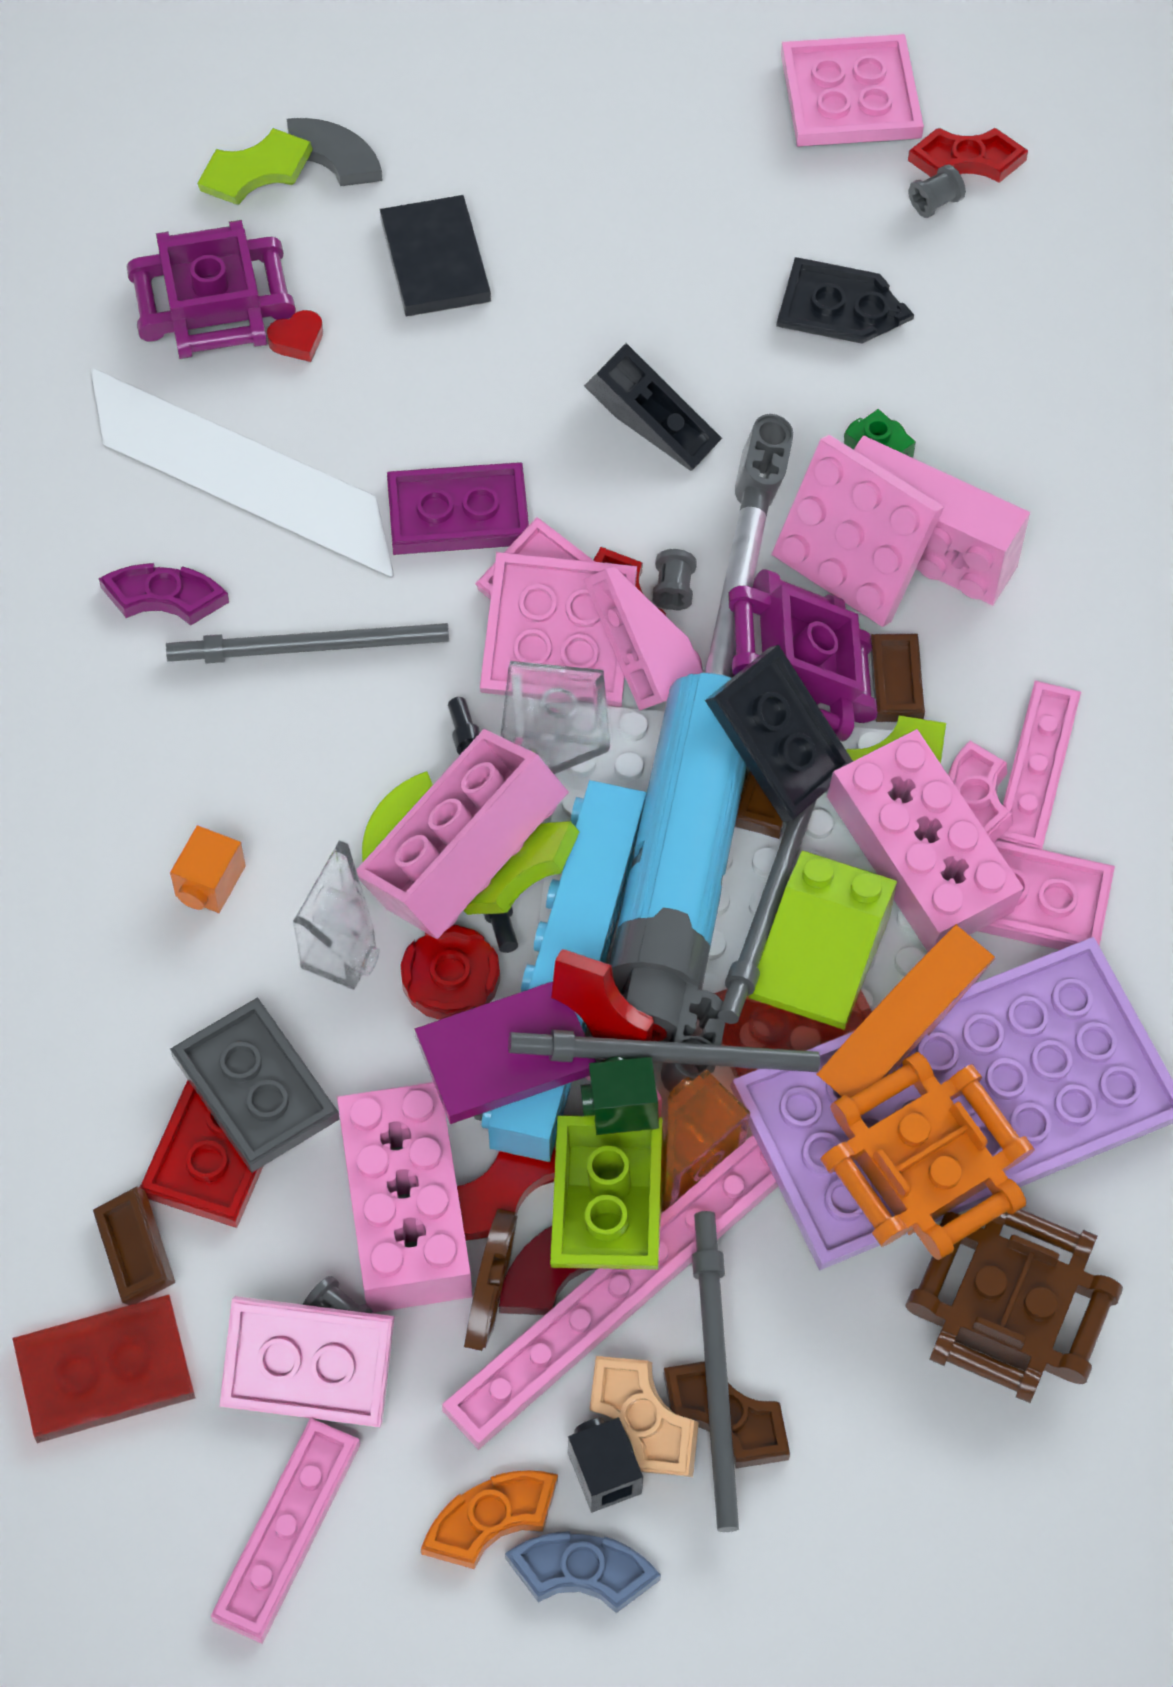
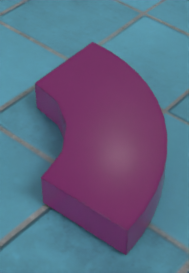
[99,563,229,626]

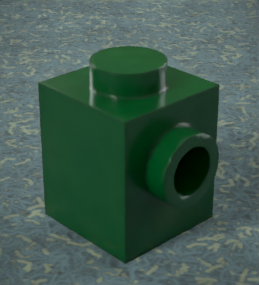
[580,1057,659,1135]

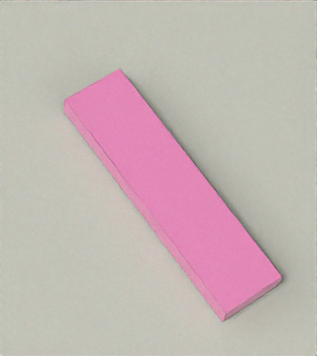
[997,681,1081,850]
[211,1418,360,1644]

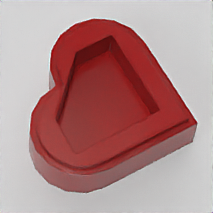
[267,310,323,362]

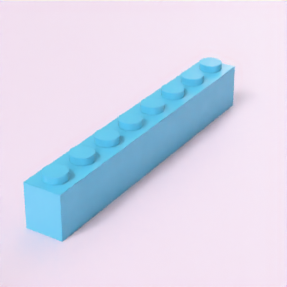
[481,780,647,1162]

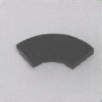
[286,118,382,186]

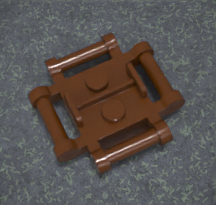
[905,1209,1123,1403]

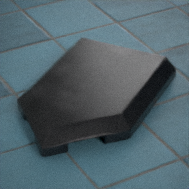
[776,257,914,344]

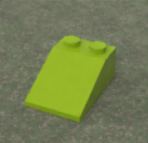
[748,850,897,1030]
[550,1116,664,1270]

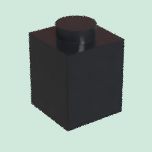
[568,1417,643,1513]

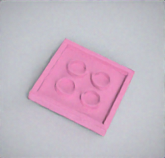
[781,34,924,147]
[771,435,944,627]
[480,552,637,707]

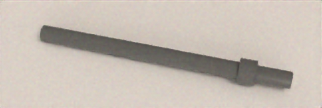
[166,623,449,664]
[719,800,817,1024]
[508,1029,820,1072]
[692,1211,739,1532]

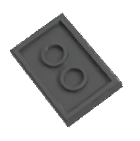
[170,997,340,1173]

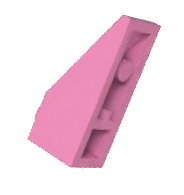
[583,566,703,711]

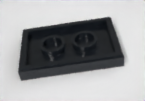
[380,195,491,316]
[705,645,853,822]

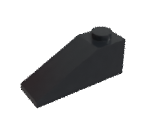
[584,343,722,471]

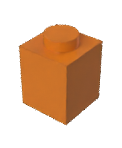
[170,825,246,913]

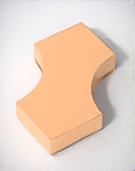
[590,1356,699,1477]

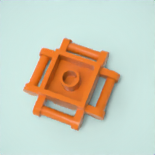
[820,1052,1035,1260]

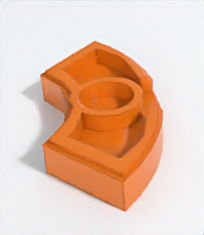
[421,1470,558,1569]

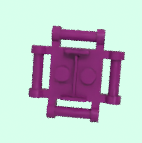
[127,220,296,359]
[728,569,878,741]

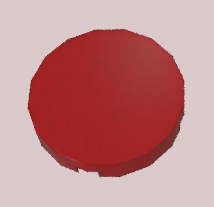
[400,925,500,1020]

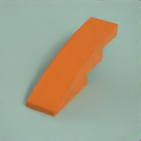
[816,924,995,1098]

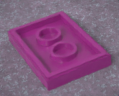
[387,462,529,555]
[414,981,597,1124]

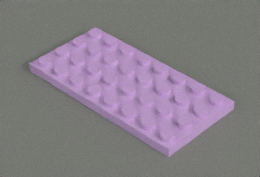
[730,937,1173,1271]

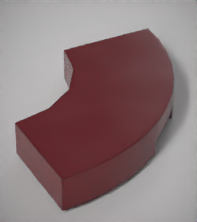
[499,1226,597,1315]

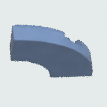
[505,1531,661,1613]

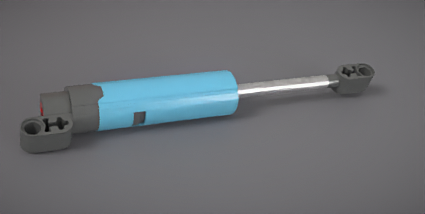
[609,414,793,1098]

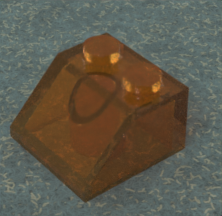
[662,1069,751,1212]

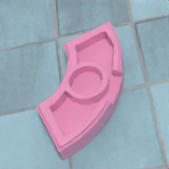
[948,741,1013,843]

